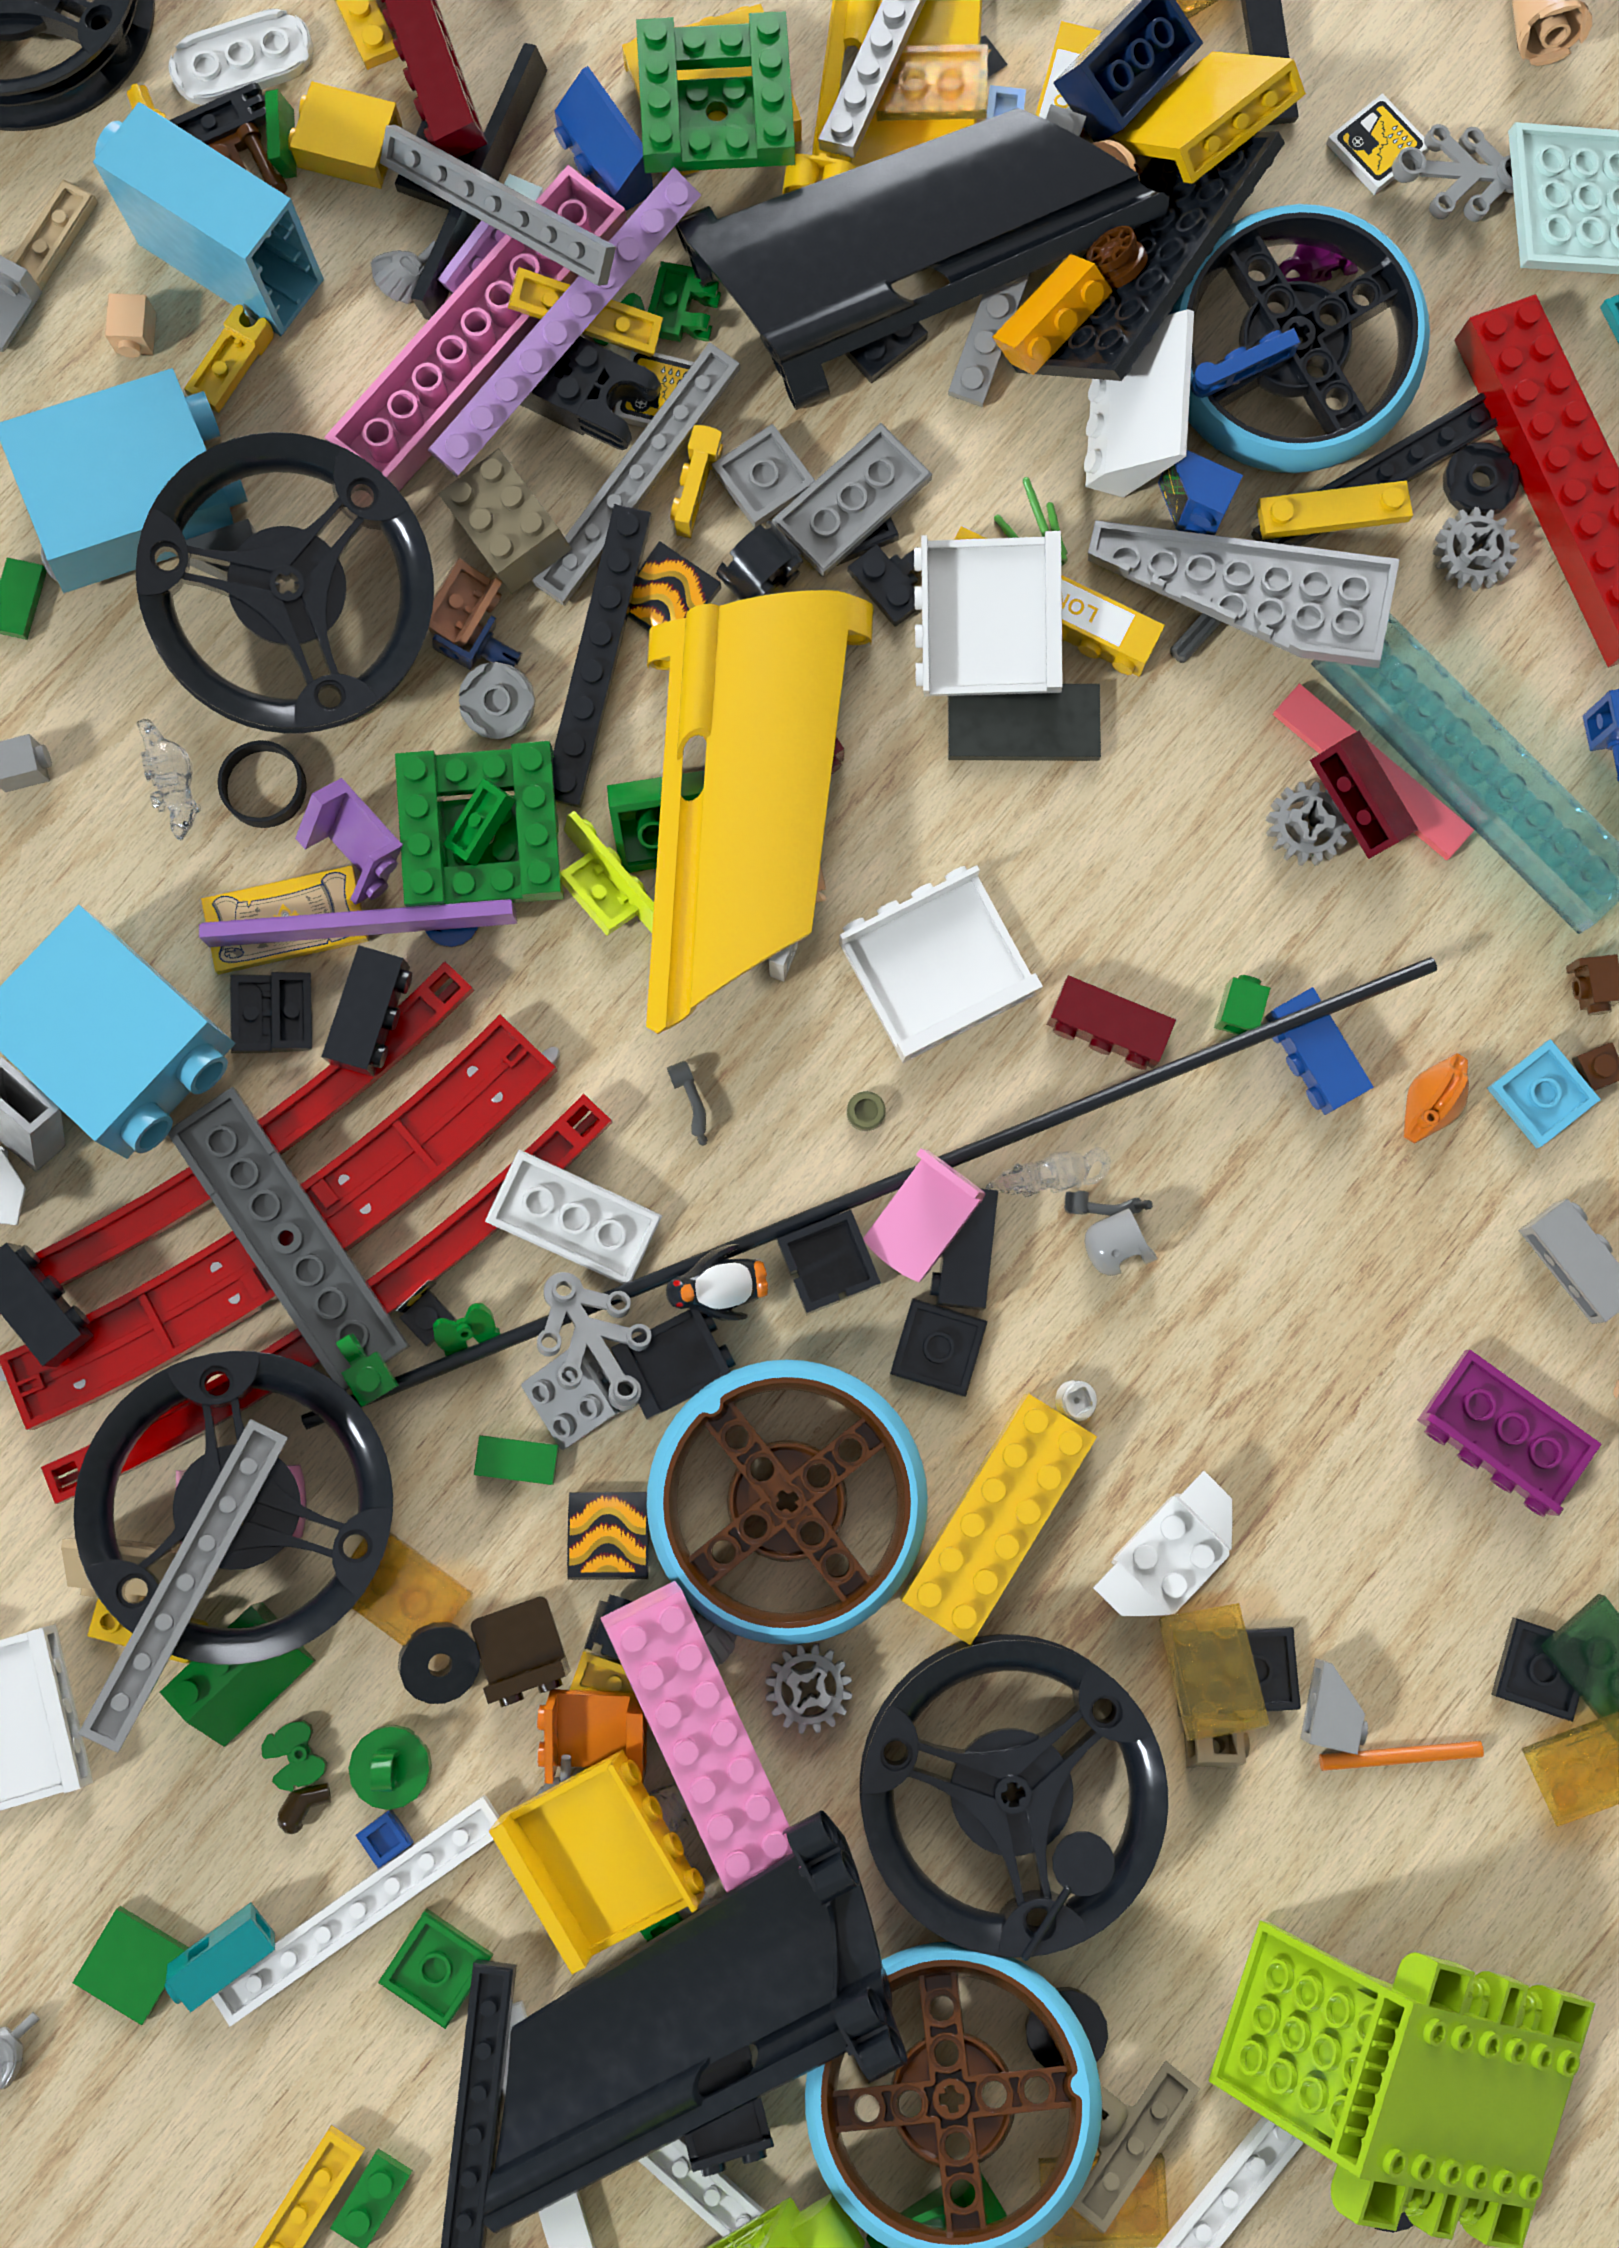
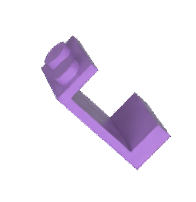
[295,778,403,905]

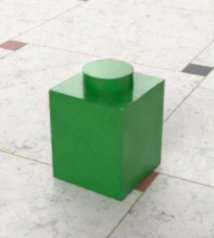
[1214,975,1271,1035]

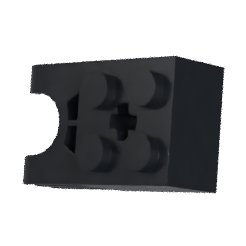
[520,336,662,450]

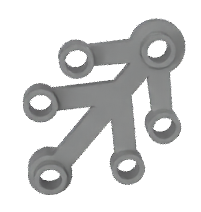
[1392,124,1514,222]
[537,1272,651,1411]

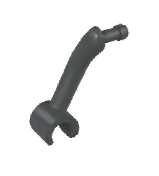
[667,1061,708,1146]
[1064,1191,1153,1216]

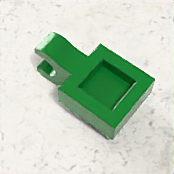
[336,1334,399,1407]

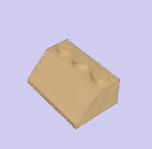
[61,1537,180,1602]

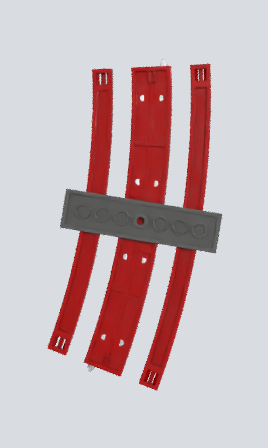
[0,961,613,1504]

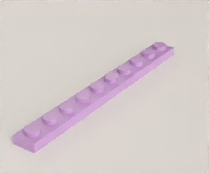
[428,167,701,477]

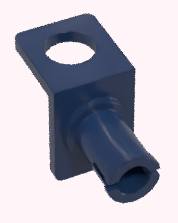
[432,615,522,670]

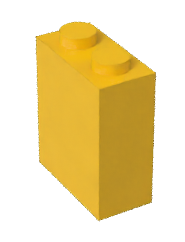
[288,81,402,189]

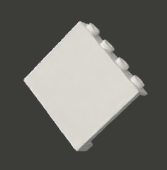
[914,531,1062,697]
[839,865,1043,1063]
[0,1624,93,1811]

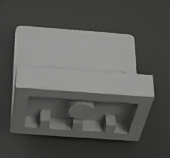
[0,255,42,352]
[521,1346,632,1450]

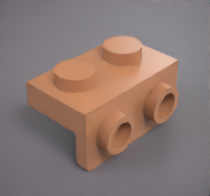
[428,558,502,647]

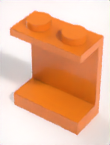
[537,1689,647,1784]

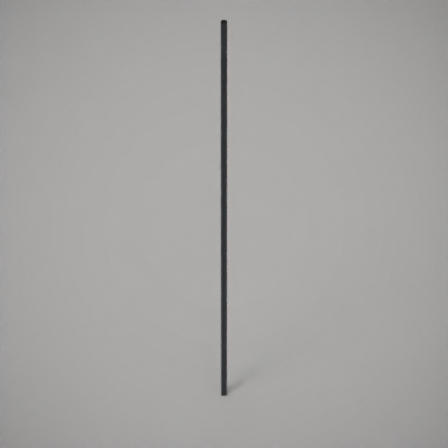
[301,957,1437,1430]

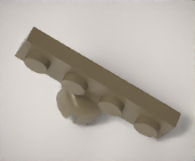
[1071,2061,1200,2234]

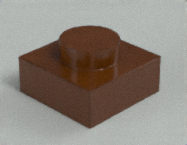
[1572,1042,1619,1091]

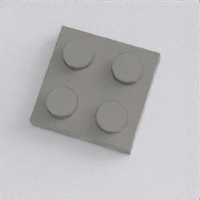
[711,424,815,528]

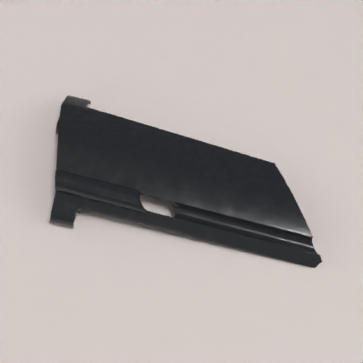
[675,108,1170,410]
[484,1810,908,2233]

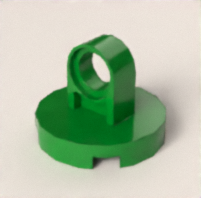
[348,1725,432,1810]

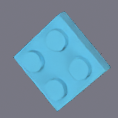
[1487,1039,1601,1149]

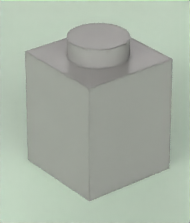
[0,734,52,792]

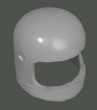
[1084,1208,1158,1276]

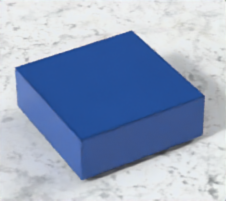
[355,1809,414,1869]

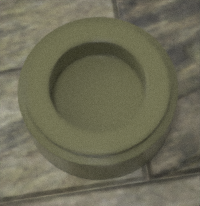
[847,1091,886,1131]

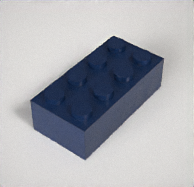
[1053,0,1203,142]

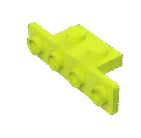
[560,811,654,936]

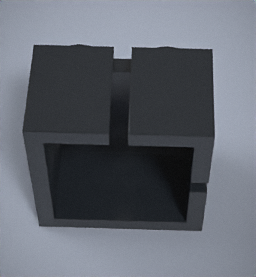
[777,1209,881,1316]

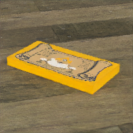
[201,865,369,975]

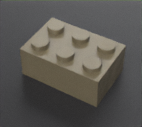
[438,448,572,594]

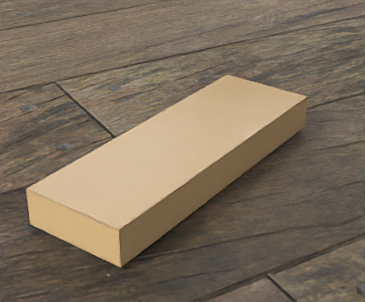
[10,179,98,291]

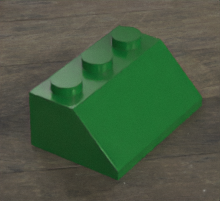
[607,770,705,873]
[159,1602,316,1747]

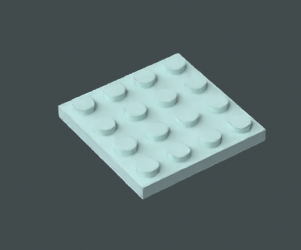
[1508,122,1619,274]

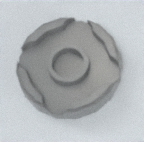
[459,662,536,739]

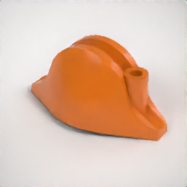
[1404,1053,1469,1144]

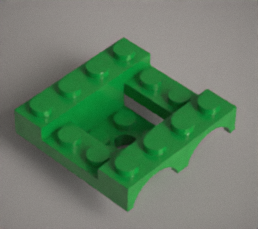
[636,11,795,173]
[395,741,564,907]

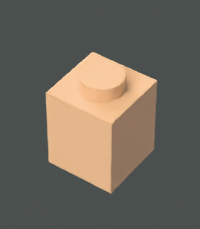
[105,293,157,358]

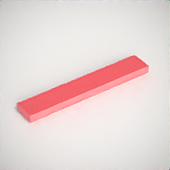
[1272,683,1475,861]

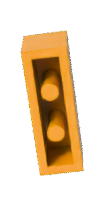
[992,254,1113,375]

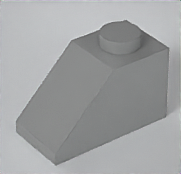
[1300,1658,1368,1755]

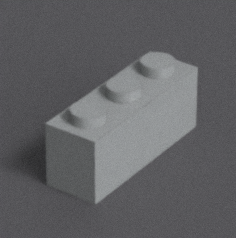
[1518,1199,1619,1324]

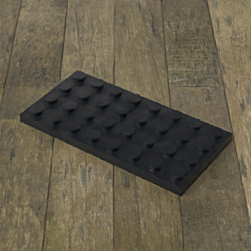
[1010,131,1285,381]

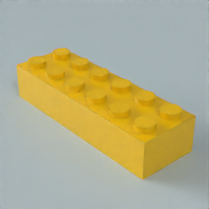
[899,1393,1097,1645]

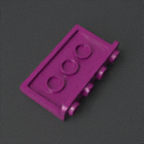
[1417,1349,1602,1517]

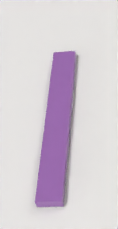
[199,899,518,947]

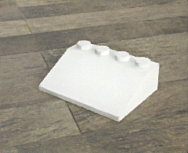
[1084,309,1194,498]

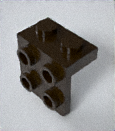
[471,1596,571,1707]

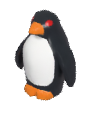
[666,1244,768,1321]

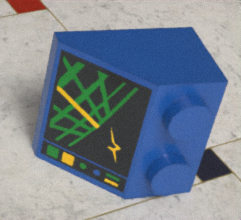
[1158,450,1243,535]

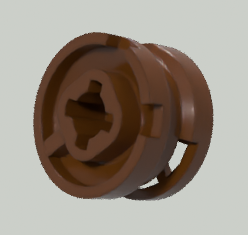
[1087,226,1148,289]

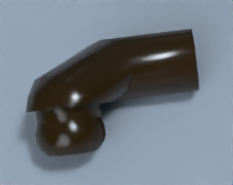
[277,1783,331,1834]

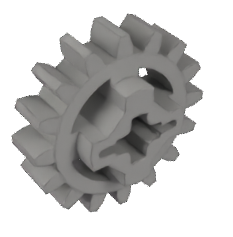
[1433,507,1519,591]
[1266,781,1351,866]
[765,1643,852,1734]

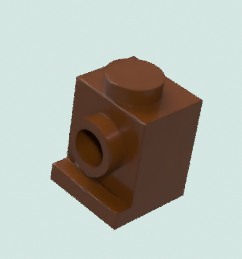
[1566,954,1619,1016]

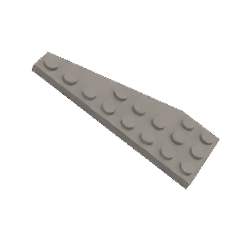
[1088,520,1400,668]

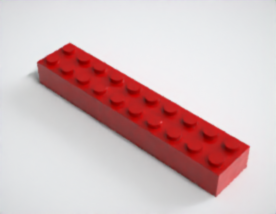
[1454,294,1619,668]

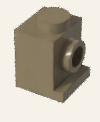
[1184,1720,1250,1768]

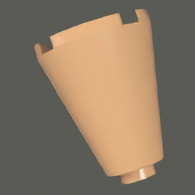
[1512,0,1592,66]

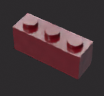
[1309,730,1418,859]
[1046,975,1176,1070]

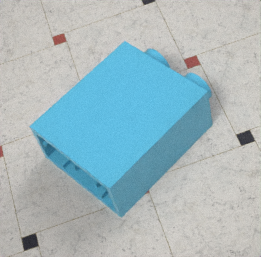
[93,102,324,336]
[0,368,248,593]
[0,904,236,1159]

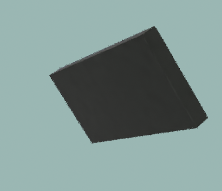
[948,684,1101,761]

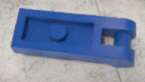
[1191,328,1300,398]

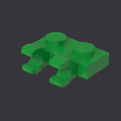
[648,261,721,342]

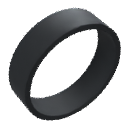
[217,740,307,828]

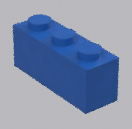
[1265,987,1374,1115]

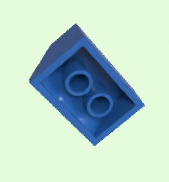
[554,66,653,211]

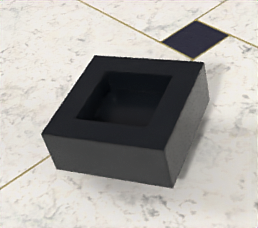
[400,1290,457,1347]

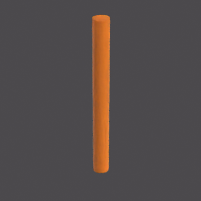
[1319,1741,1484,1771]

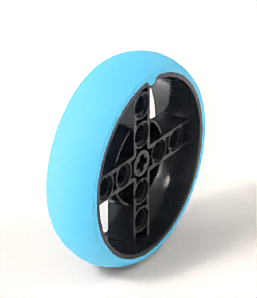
[1168,204,1430,473]

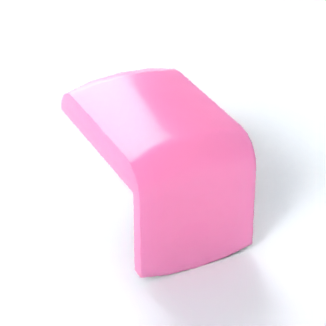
[863,1148,986,1282]

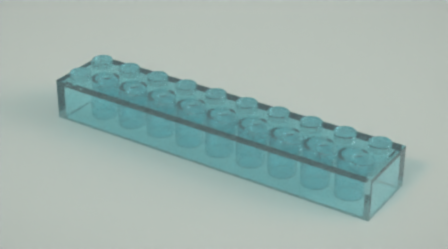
[1311,613,1619,935]

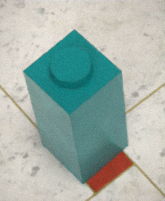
[165,1902,275,2013]

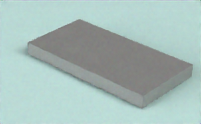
[772,423,932,577]

